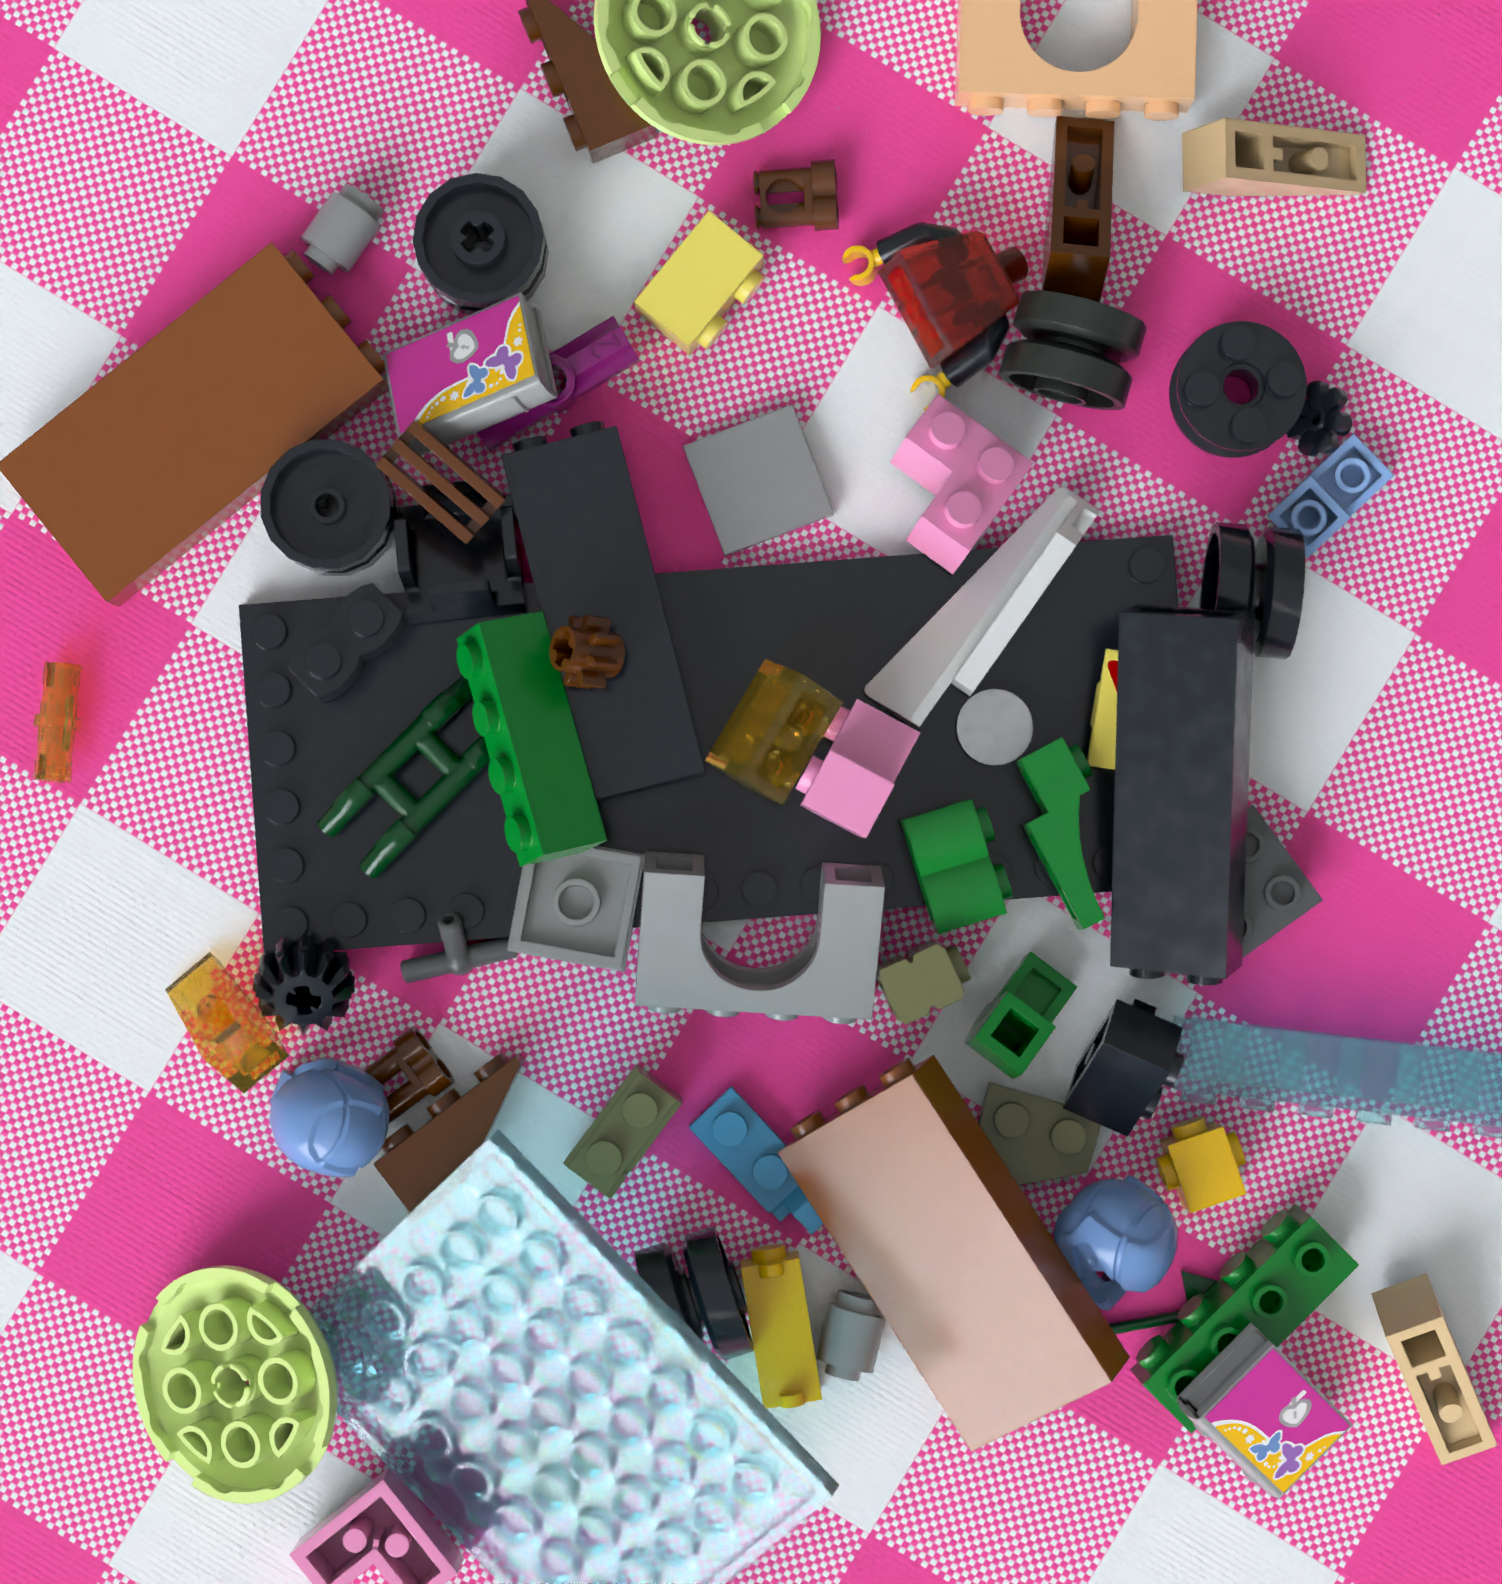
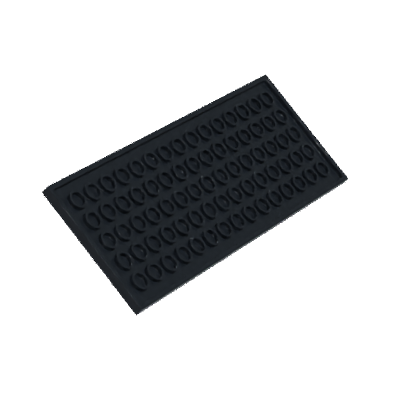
[239,535,1178,951]

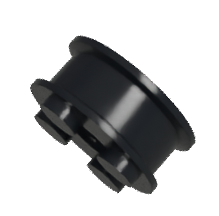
[1169,321,1307,458]

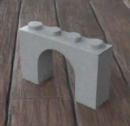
[635,851,885,1024]

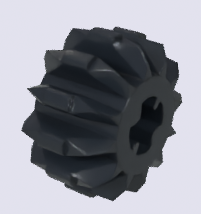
[253,931,355,1036]

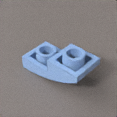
[1267,433,1394,558]

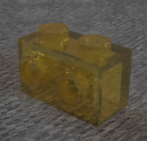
[705,659,843,805]

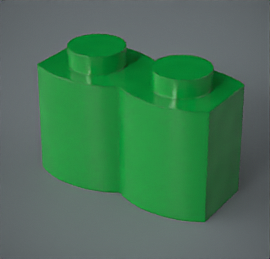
[900,798,1013,934]

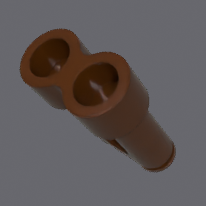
[753,159,839,231]
[364,1026,455,1123]

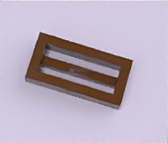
[375,418,506,544]

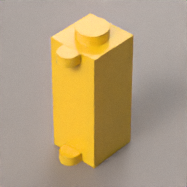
[741,1244,822,1409]

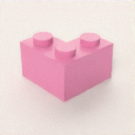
[890,394,1034,575]
[795,699,920,839]
[289,1465,464,1584]

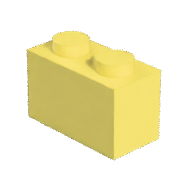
[634,211,765,356]

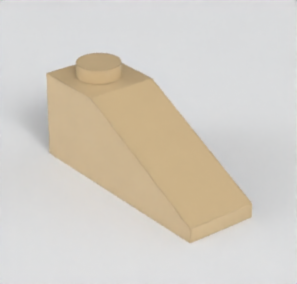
[1182,118,1366,196]
[1371,1273,1498,1465]

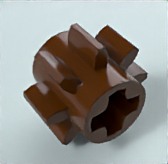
[549,615,625,689]

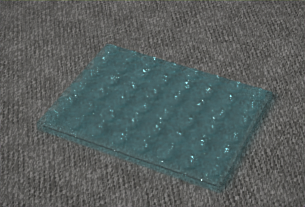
[309,1129,839,1584]

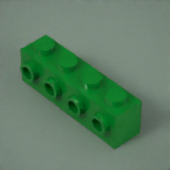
[456,611,607,867]
[1130,1204,1359,1434]

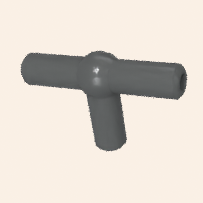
[400,913,518,983]

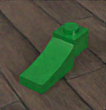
[1015,737,1105,930]

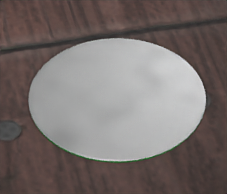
[957,689,1033,765]

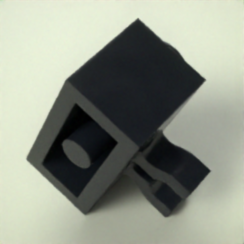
[1063,999,1184,1136]

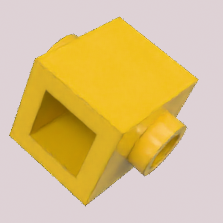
[1156,1116,1247,1213]

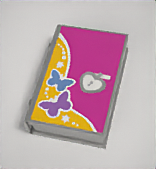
[383,292,558,456]
[1177,1323,1353,1498]

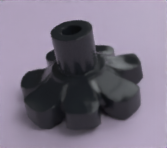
[1286,381,1352,457]

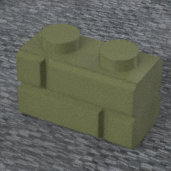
[876,940,971,1025]
[563,1064,683,1199]

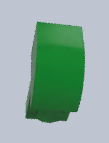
[964,951,1077,1079]

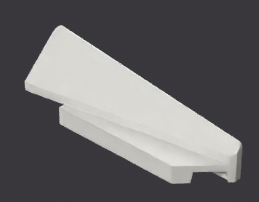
[864,487,1100,730]

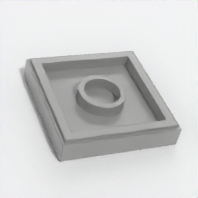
[683,404,834,557]
[507,846,645,972]

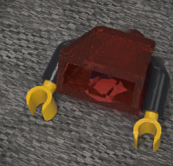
[842,222,1028,410]

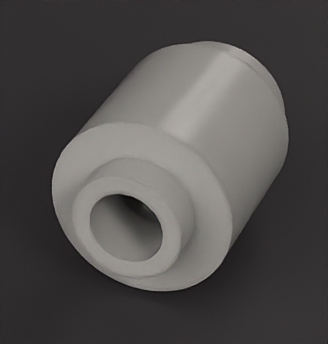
[300,183,384,275]
[816,1290,886,1381]

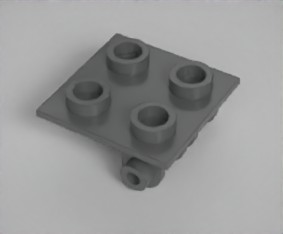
[1242,804,1323,958]

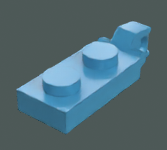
[689,1085,823,1235]

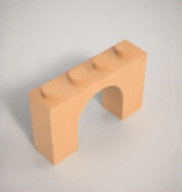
[955,0,1198,121]

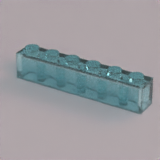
[1171,1015,1502,1138]

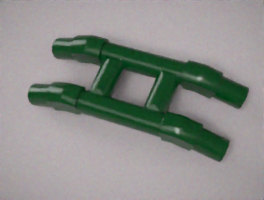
[317,676,490,879]

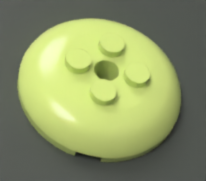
[594,0,821,145]
[133,1265,338,1504]

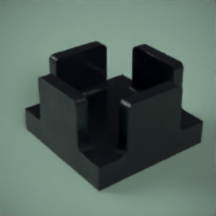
[394,481,526,624]

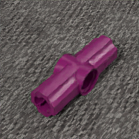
[477,316,640,452]

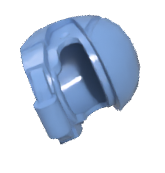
[269,1057,390,1177]
[1054,1175,1178,1311]

